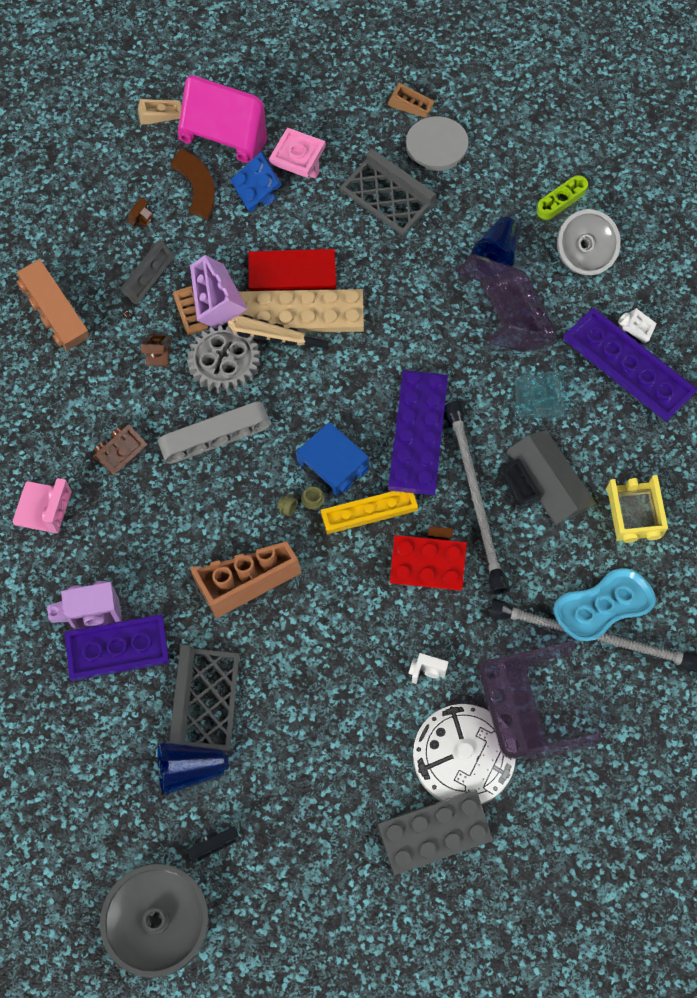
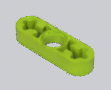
[537,176,588,220]

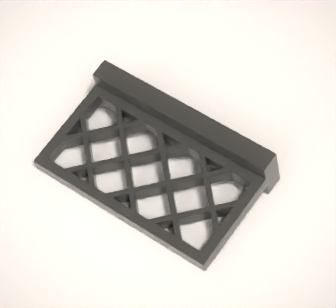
[340,148,437,237]
[168,645,239,752]

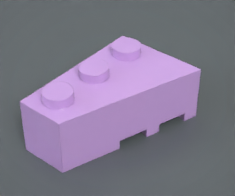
[190,255,247,329]

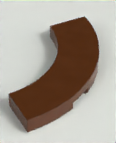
[171,149,215,220]

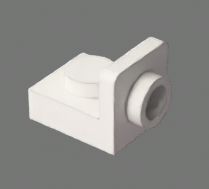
[618,308,657,343]
[409,653,448,684]

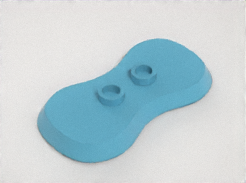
[553,568,656,641]

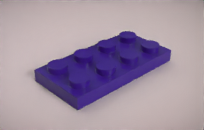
[64,614,170,682]

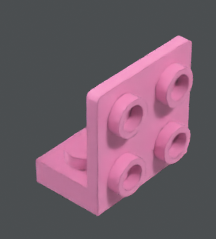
[13,478,72,534]

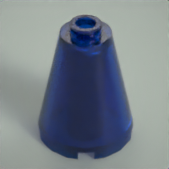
[471,217,518,275]
[157,742,229,795]

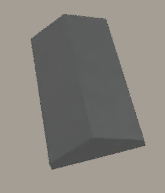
[507,430,596,526]

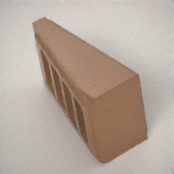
[388,83,435,118]
[173,286,209,336]

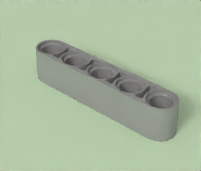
[158,402,271,464]

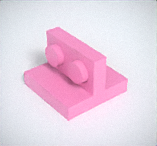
[269,128,326,179]

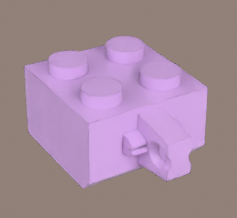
[47,581,122,630]

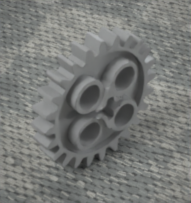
[187,325,260,393]

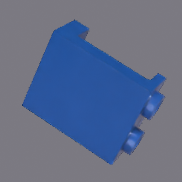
[296,422,369,496]

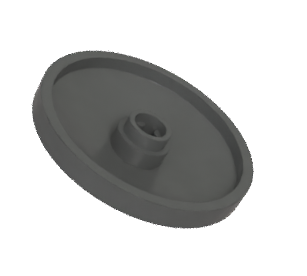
[100,864,209,978]

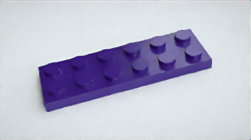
[563,308,697,423]
[388,370,448,496]

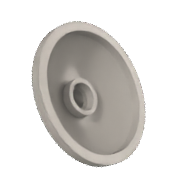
[557,209,621,276]

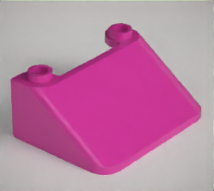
[178,75,267,163]

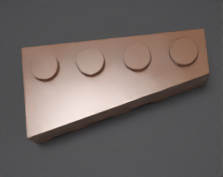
[16,259,89,351]
[190,542,301,618]

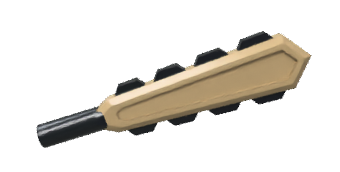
[227,315,329,349]

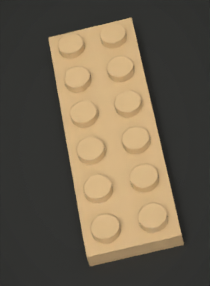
[231,289,364,333]

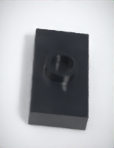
[497,458,542,509]
[187,826,241,863]

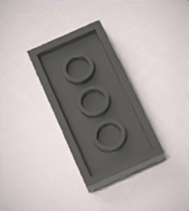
[377,789,493,875]

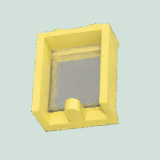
[606,475,668,543]

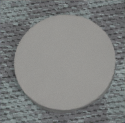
[406,116,468,171]

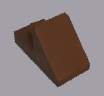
[141,334,172,366]

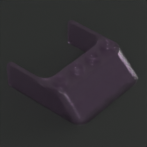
[456,254,558,352]
[479,641,603,759]

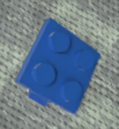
[230,152,282,212]

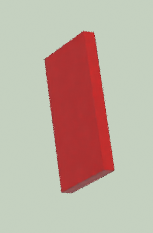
[248,249,336,291]

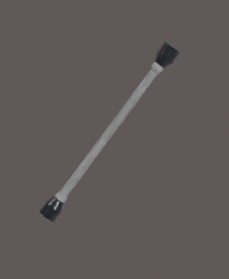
[445,401,510,595]
[488,598,697,673]

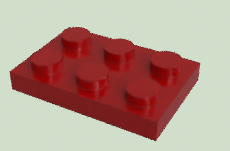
[390,535,467,591]

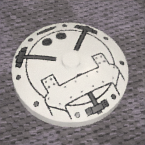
[413,704,516,804]

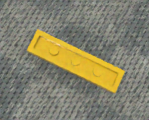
[321,491,418,534]

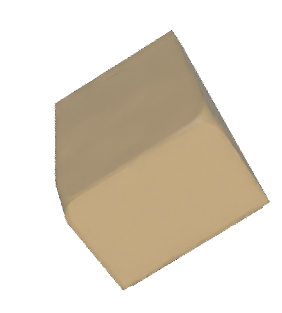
[138,99,181,124]

